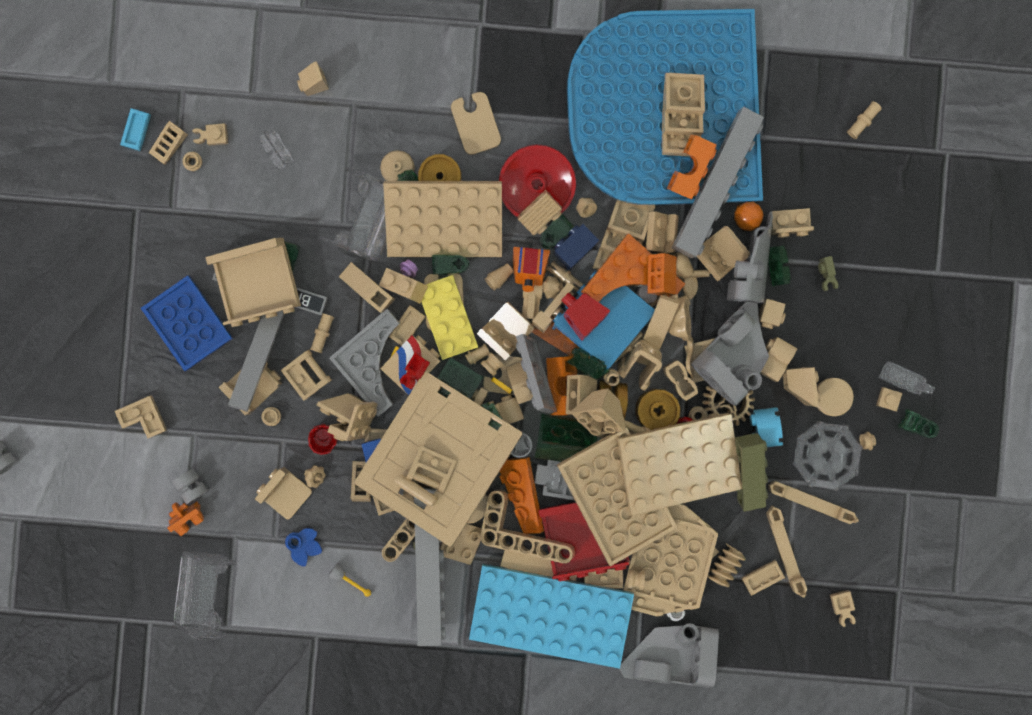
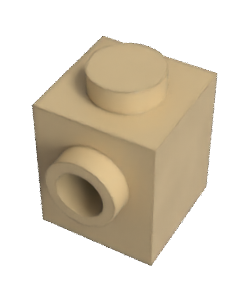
[758,299,786,329]

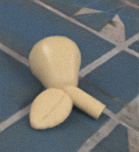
[673,252,710,300]

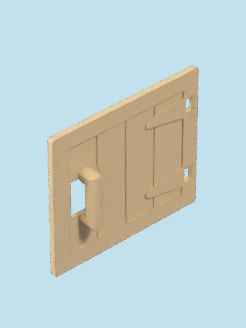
[354,371,523,547]

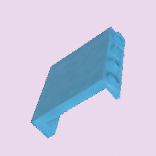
[552,270,655,372]

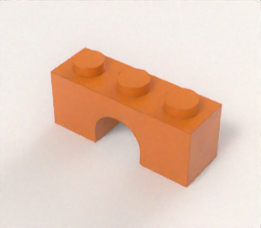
[666,134,717,200]
[546,356,577,416]

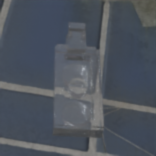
[879,361,935,395]

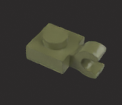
[818,256,838,291]

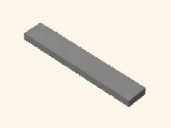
[228,311,285,412]

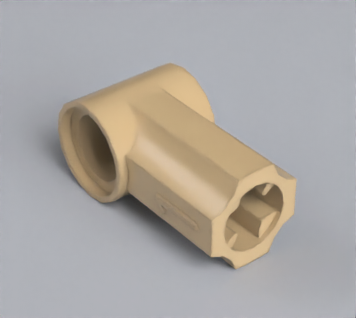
[522,284,543,319]

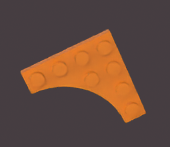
[581,233,685,302]

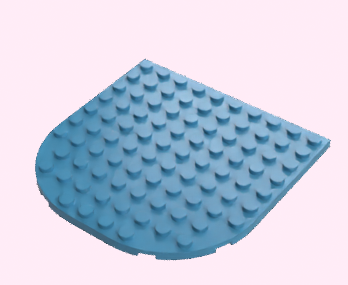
[567,9,763,205]

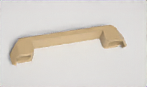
[768,481,859,524]
[766,506,807,598]

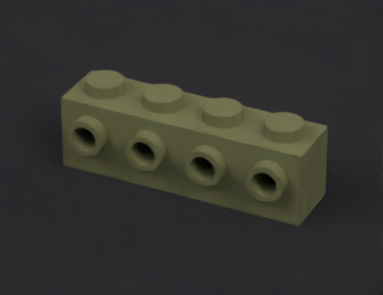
[735,433,768,512]

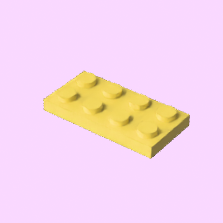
[421,275,478,360]

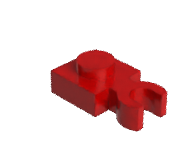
[400,353,430,389]

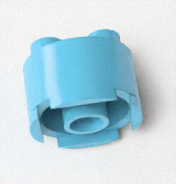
[749,407,783,447]

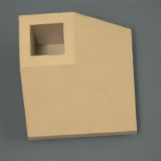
[783,367,821,407]
[571,389,626,436]
[317,393,365,425]

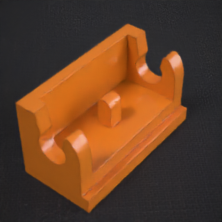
[647,253,677,296]

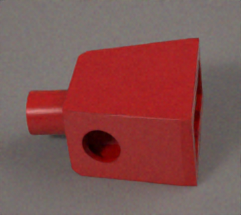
[561,292,610,341]

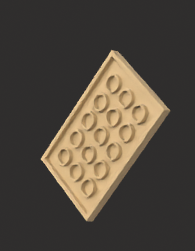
[383,181,502,257]
[617,413,742,515]
[557,426,677,567]

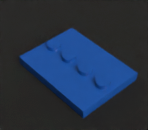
[141,275,234,371]

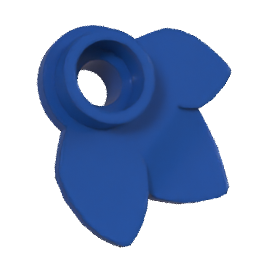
[285,528,322,567]

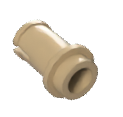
[465,344,490,365]

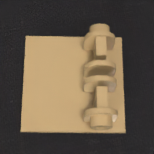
[440,524,482,565]

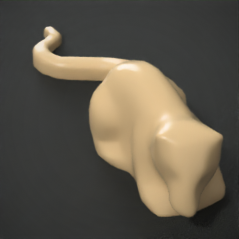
[668,294,694,379]

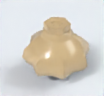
[543,276,563,299]
[304,465,326,488]

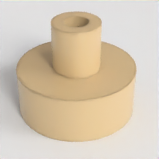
[576,197,597,218]

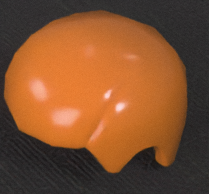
[734,202,763,231]

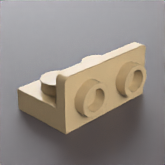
[771,208,814,238]
[646,212,679,253]

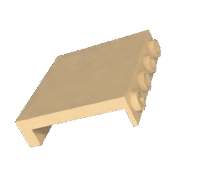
[205,238,301,327]

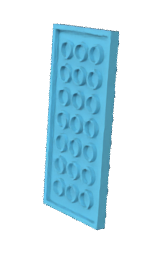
[469,564,634,669]

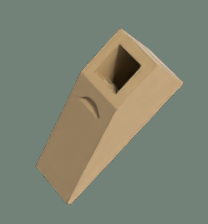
[339,262,395,313]

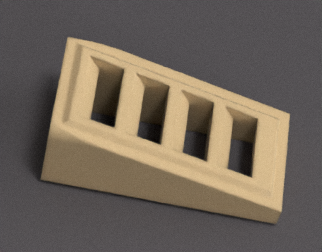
[149,121,188,165]
[351,461,371,502]

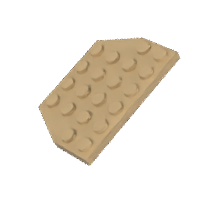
[623,504,718,616]

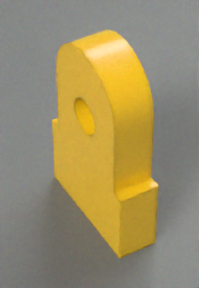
[491,377,513,394]

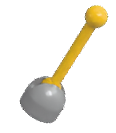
[328,564,371,597]

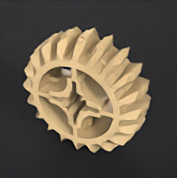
[702,386,755,426]

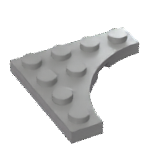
[329,309,400,417]

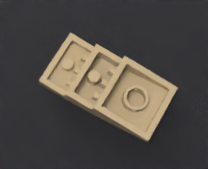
[662,73,705,156]
[593,200,655,270]

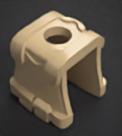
[617,339,662,391]

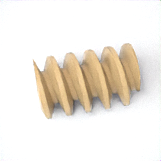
[707,543,746,587]

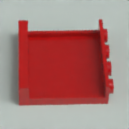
[538,502,630,581]

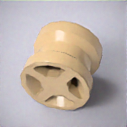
[481,352,505,376]
[628,569,645,590]

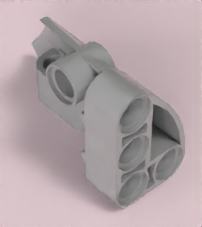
[727,212,773,303]
[691,301,769,406]
[619,623,719,688]

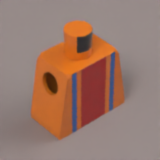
[512,247,550,292]

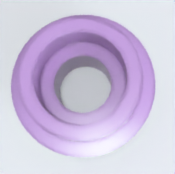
[400,260,418,278]

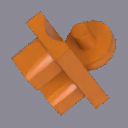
[167,501,204,536]

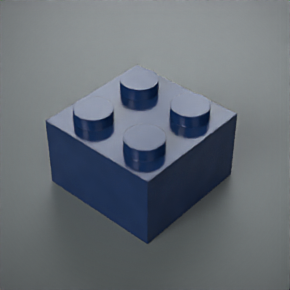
[554,224,599,271]

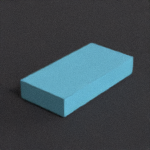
[120,108,151,151]

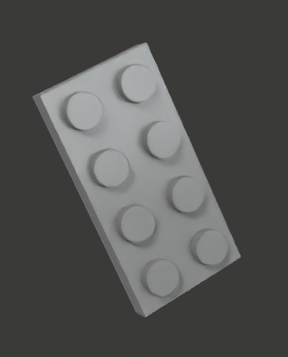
[516,334,557,414]

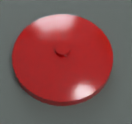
[499,144,576,217]

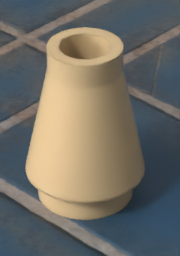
[485,263,514,291]

